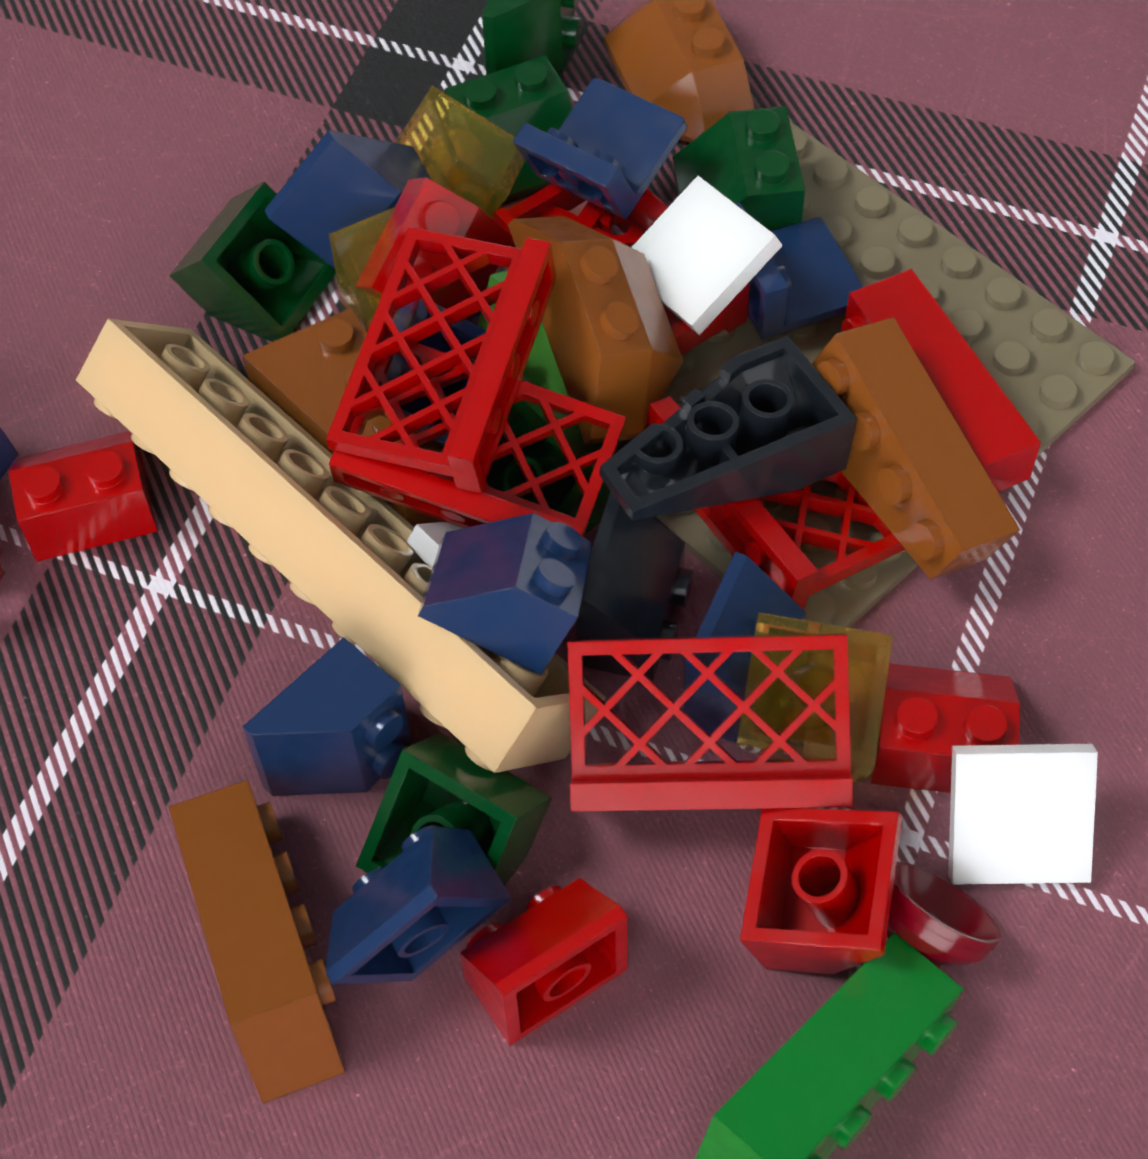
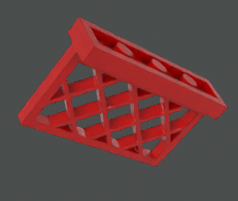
[326,226,556,493]
[329,333,626,537]
[644,396,906,610]
[567,633,853,812]

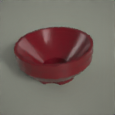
[887,862,1001,968]

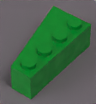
[695,933,964,1159]

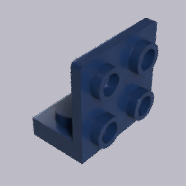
[513,78,687,220]
[735,202,863,340]

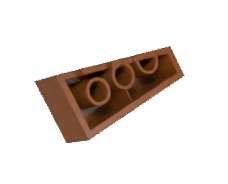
[242,308,445,527]
[811,317,1020,580]
[169,779,345,1104]

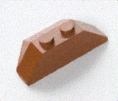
[604,0,754,143]
[508,216,683,445]

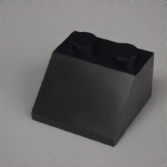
[577,491,694,681]

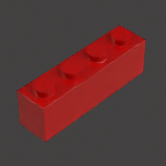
[842,268,1041,492]

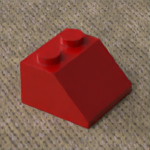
[355,177,512,322]
[9,431,158,562]
[871,662,1020,793]
[740,808,902,974]
[460,877,628,1046]

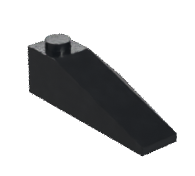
[599,335,857,521]

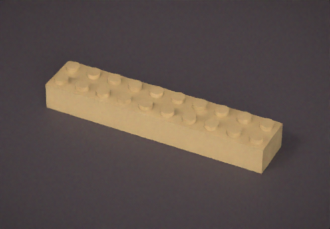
[76,318,606,773]

